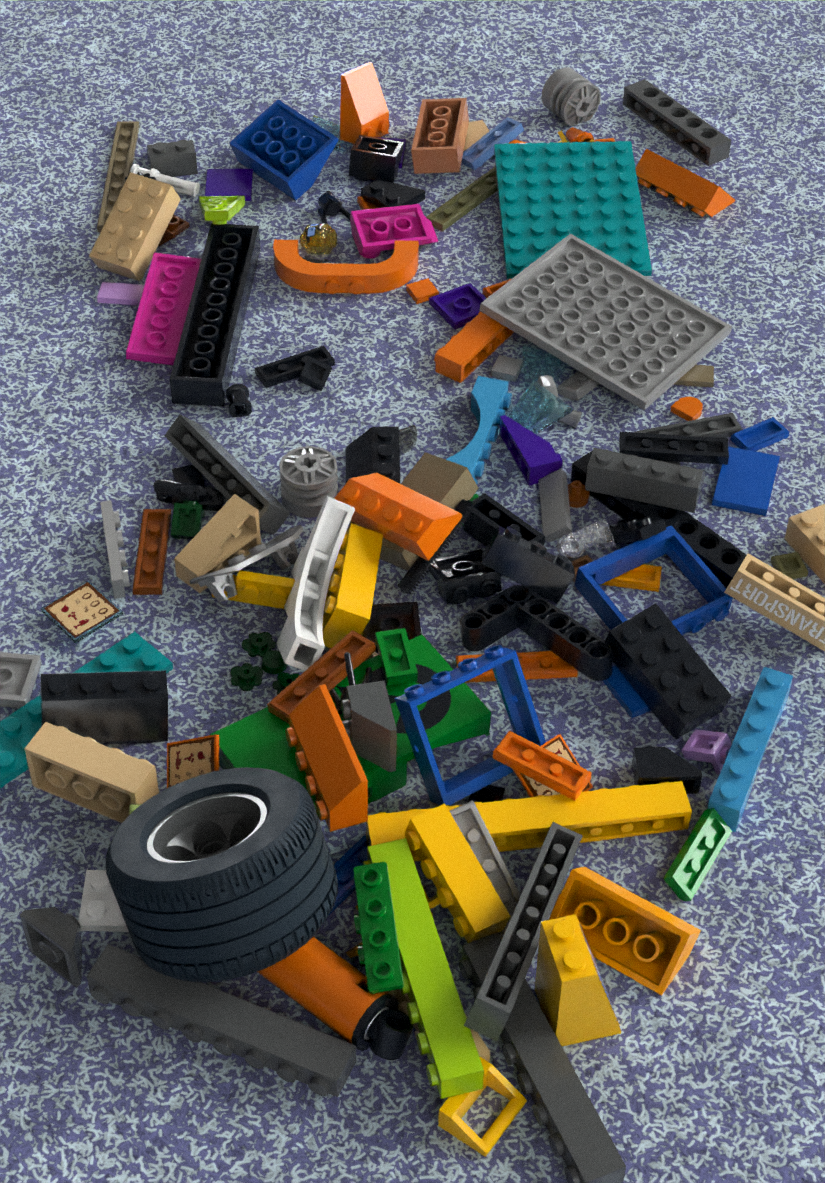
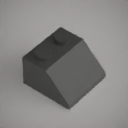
[147,140,198,177]
[341,681,397,772]

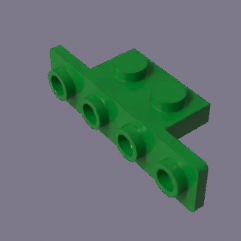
[353,862,404,994]

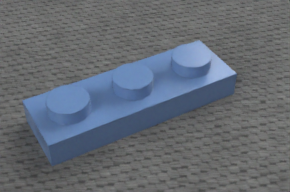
[462,117,524,170]

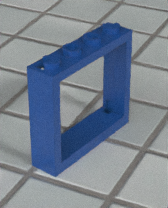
[574,525,733,636]

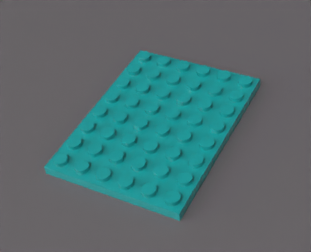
[494,141,652,279]

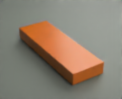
[492,731,592,801]

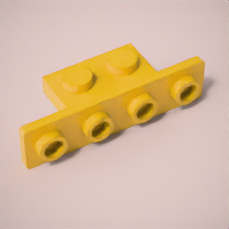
[211,570,295,609]

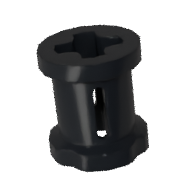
[226,384,252,417]

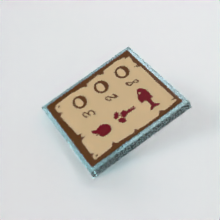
[41,580,123,643]

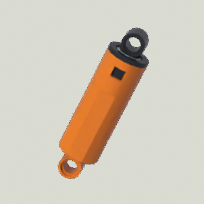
[257,936,413,1060]

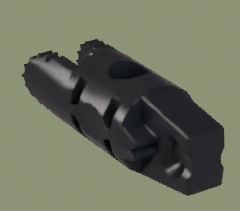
[153,479,225,511]

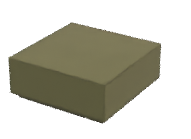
[770,552,809,579]

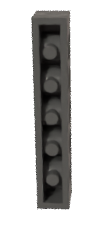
[623,79,731,166]

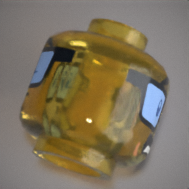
[300,223,337,255]

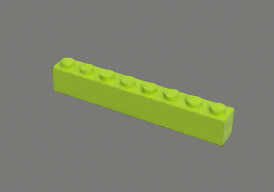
[363,838,484,1099]

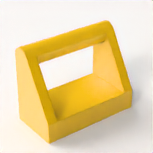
[438,1057,527,1157]

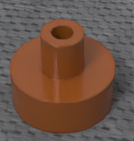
[568,481,590,508]

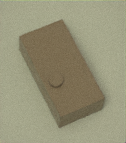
[380,452,479,571]

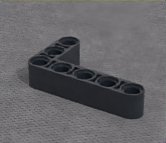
[460,585,613,681]

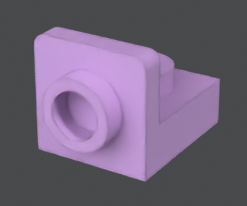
[681,729,732,775]

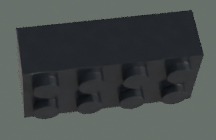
[605,603,731,740]

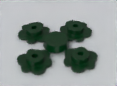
[230,632,300,695]

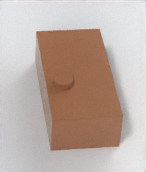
[411,98,469,174]

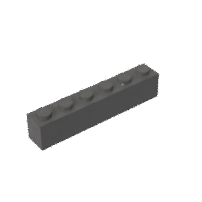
[164,414,290,534]

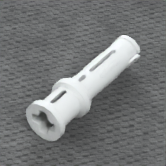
[129,164,200,197]

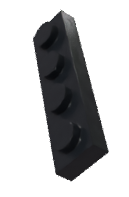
[619,432,729,465]

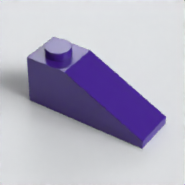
[499,415,563,486]

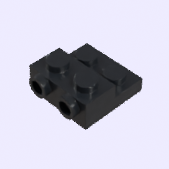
[428,549,502,604]

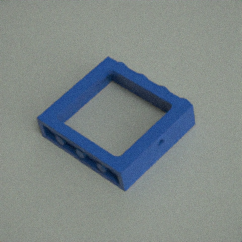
[395,645,546,805]

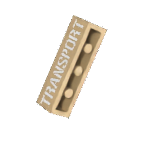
[724,553,825,651]

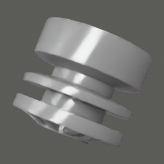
[541,67,601,126]
[279,446,338,518]

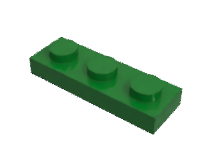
[663,808,732,901]

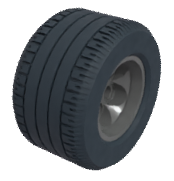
[106,767,338,982]

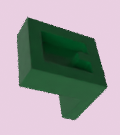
[171,500,205,539]

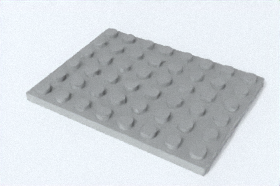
[480,234,732,410]

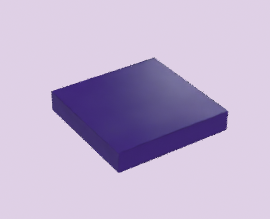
[205,169,253,201]
[429,283,486,330]

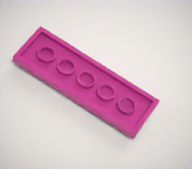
[126,252,201,365]

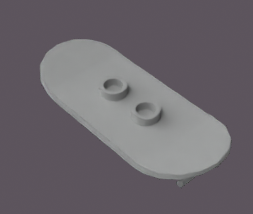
[189,525,303,603]

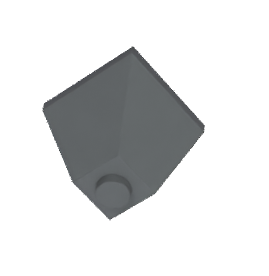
[20,907,82,988]

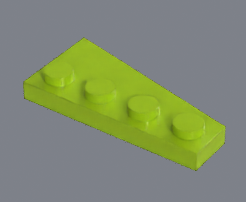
[199,196,245,225]

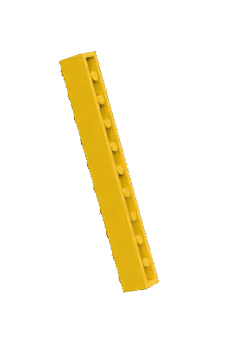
[366,781,692,862]

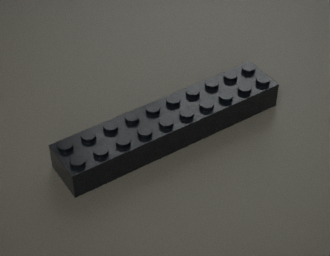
[170,223,260,407]

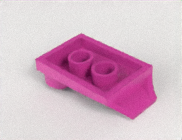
[350,204,438,259]

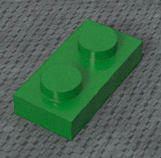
[375,628,418,686]

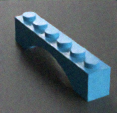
[446,376,512,484]
[707,667,793,832]

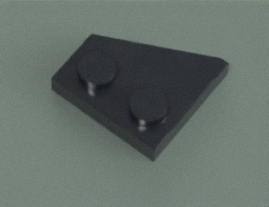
[361,180,425,208]

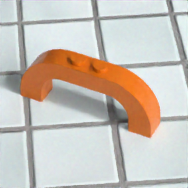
[273,239,419,294]

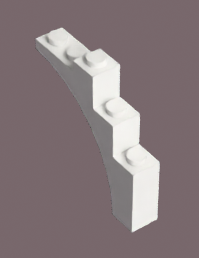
[276,496,355,671]

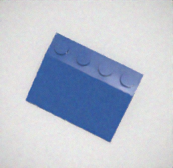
[229,99,338,201]

